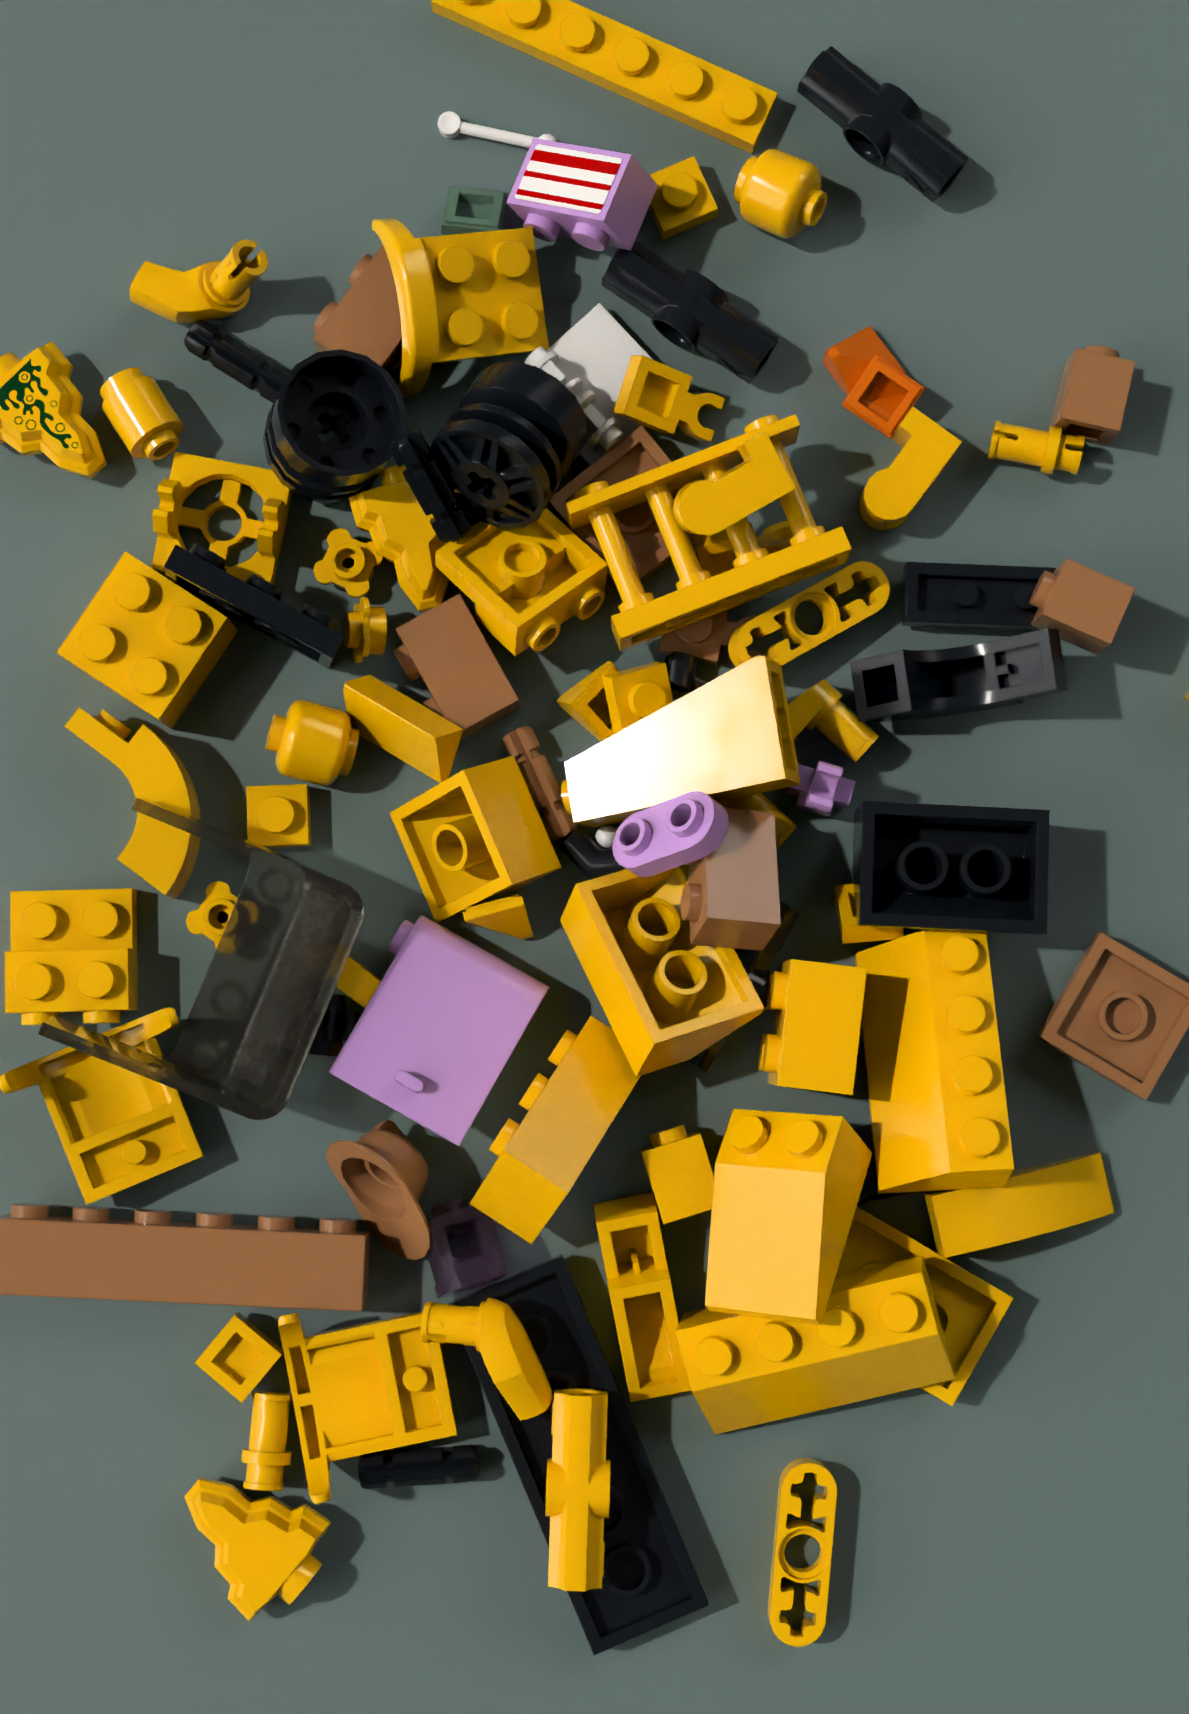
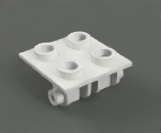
[524,303,652,466]

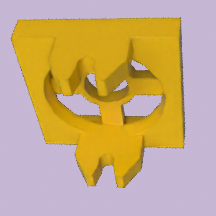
[151,452,293,585]

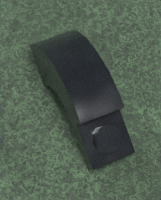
[850,628,1068,722]

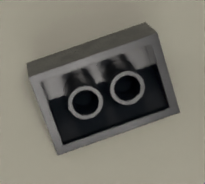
[852,801,1050,935]

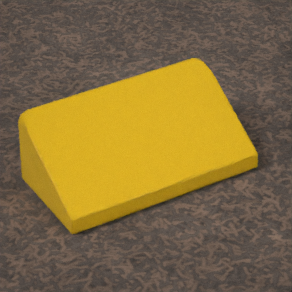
[343,675,463,783]

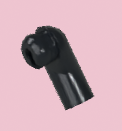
[559,827,626,880]

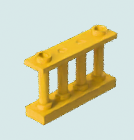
[566,414,852,651]

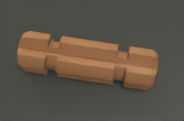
[503,725,577,842]

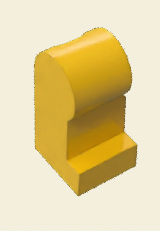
[859,407,962,531]
[673,432,796,535]

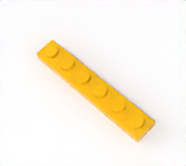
[431,0,778,154]

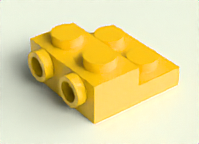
[435,508,608,657]
[5,888,138,1025]

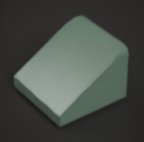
[441,186,508,235]

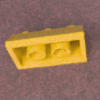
[560,865,764,1077]

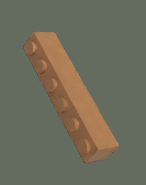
[0,1203,371,1312]

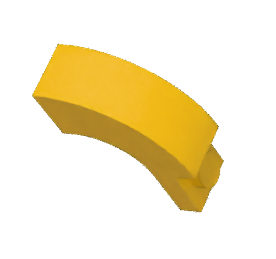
[64,707,201,899]

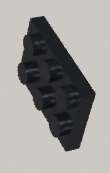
[164,543,345,668]

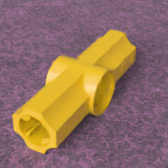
[545,1388,610,1592]

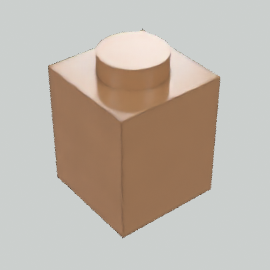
[1051,345,1135,446]
[1029,558,1135,654]

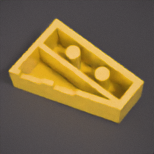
[469,1015,640,1245]

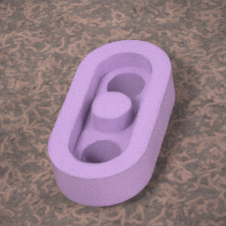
[612,791,729,877]

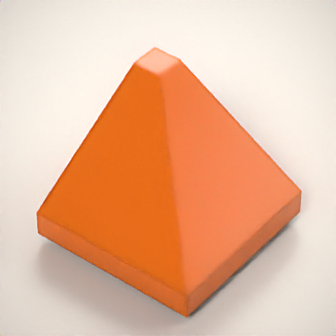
[822,326,906,396]
[841,354,925,439]

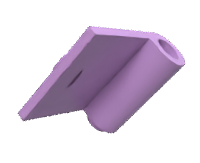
[328,915,550,1147]

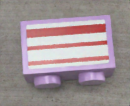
[506,138,658,251]

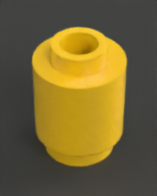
[100,367,184,461]

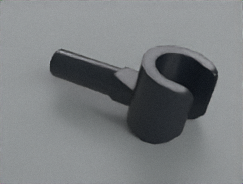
[665,651,708,692]

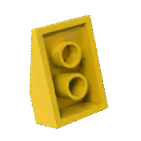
[705,1109,873,1325]

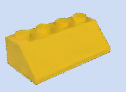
[855,929,1014,1194]
[675,1256,956,1435]

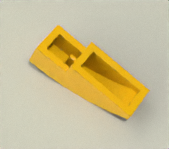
[924,1152,1114,1258]
[593,1192,691,1402]

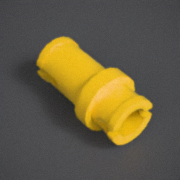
[987,420,1085,475]
[241,1391,292,1491]

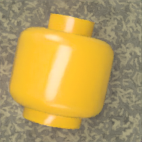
[734,149,827,239]
[265,699,359,786]

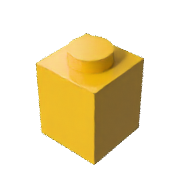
[640,1124,714,1224]

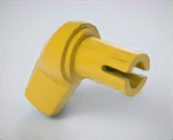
[129,239,268,324]
[420,1297,553,1421]

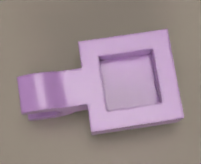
[785,760,856,816]

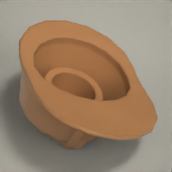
[326,1120,432,1260]

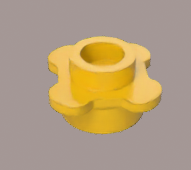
[313,528,383,598]
[343,597,387,663]
[186,881,259,954]

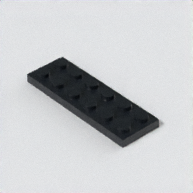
[448,1254,709,1655]

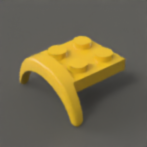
[372,218,549,399]
[0,1007,204,1205]
[278,1311,457,1504]

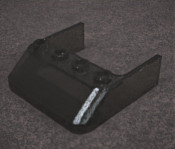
[38,798,365,1120]

